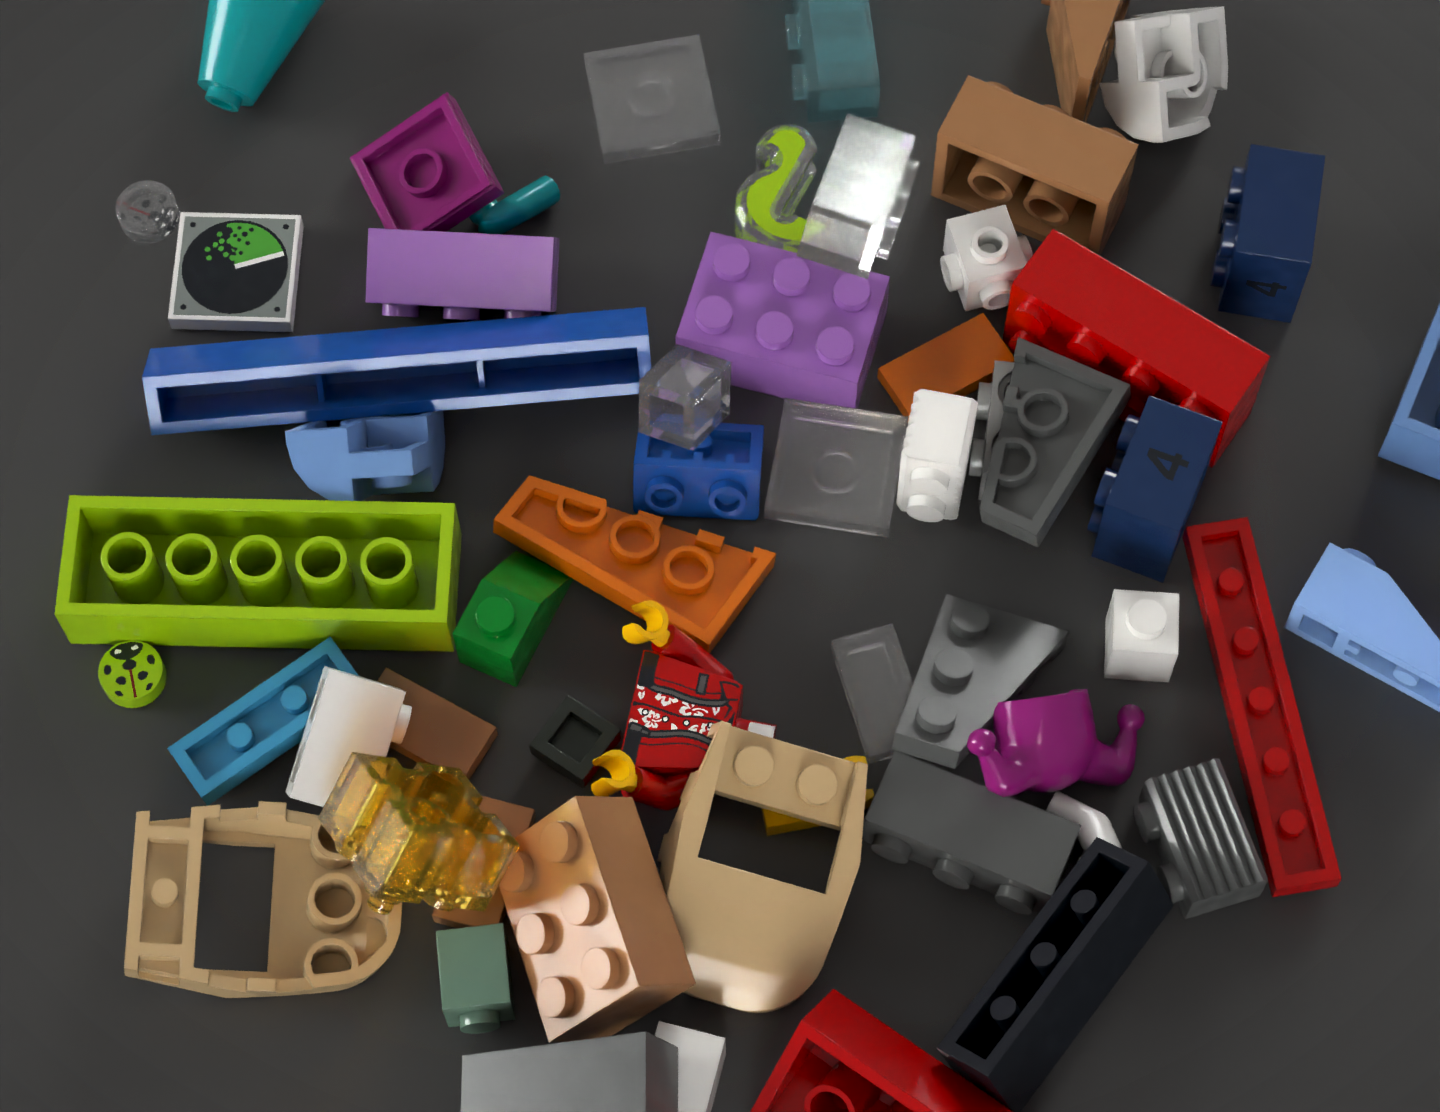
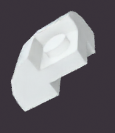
[1099,6,1228,143]

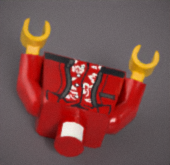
[591,600,777,811]

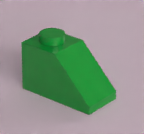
[452,551,573,687]

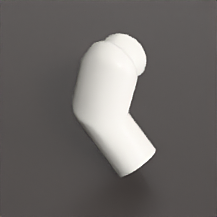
[1046,791,1122,861]

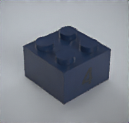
[1210,144,1325,323]
[1087,395,1223,583]

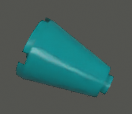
[197,0,325,112]

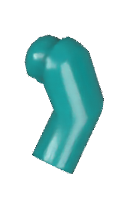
[469,176,560,234]

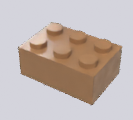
[931,75,1139,256]
[489,796,696,1043]

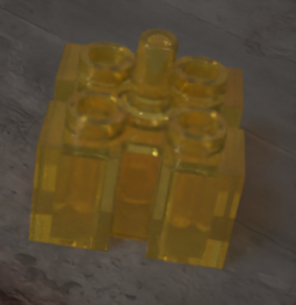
[318,752,520,915]

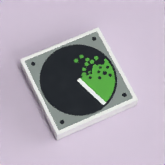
[168,212,304,332]

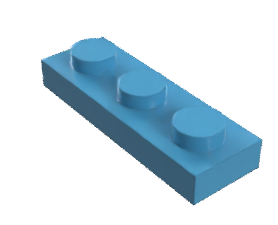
[167,637,359,806]

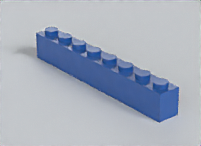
[142,307,653,435]

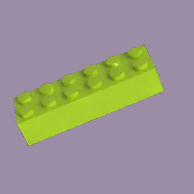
[54,495,462,652]

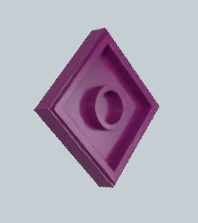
[350,92,504,232]

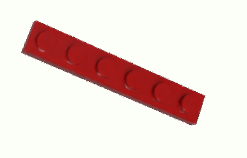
[1182,517,1342,897]

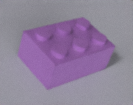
[675,232,890,417]

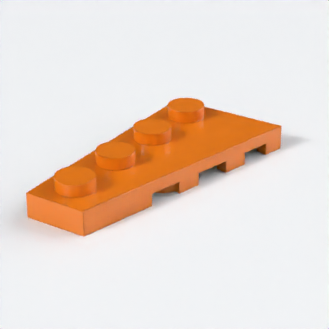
[493,475,776,653]

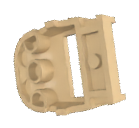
[657,721,868,1013]
[124,801,403,998]

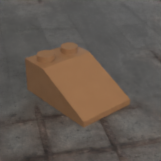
[1041,0,1131,123]

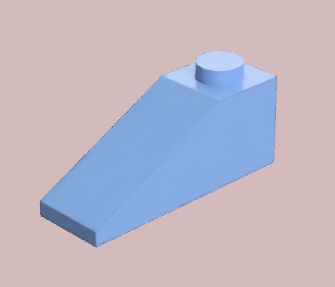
[1284,542,1440,712]

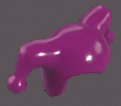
[967,689,1145,797]

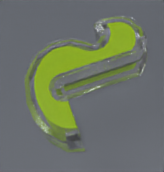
[735,124,836,262]

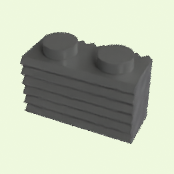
[1133,758,1268,919]

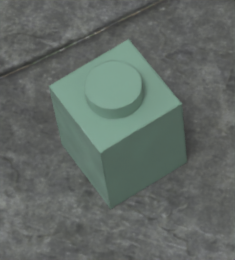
[436,923,516,1034]

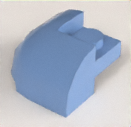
[285,411,445,501]

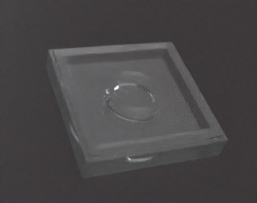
[583,34,721,164]
[764,398,908,538]

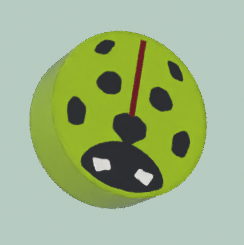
[98,640,167,708]

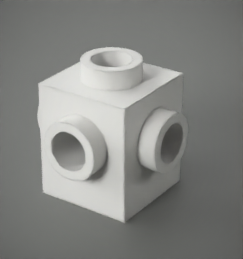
[940,205,1033,312]

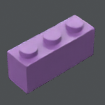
[365,228,560,320]

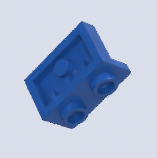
[633,418,764,521]

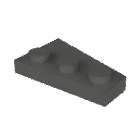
[979,337,1131,547]
[892,594,1069,769]

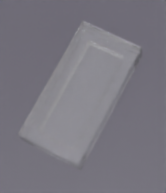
[831,623,913,764]

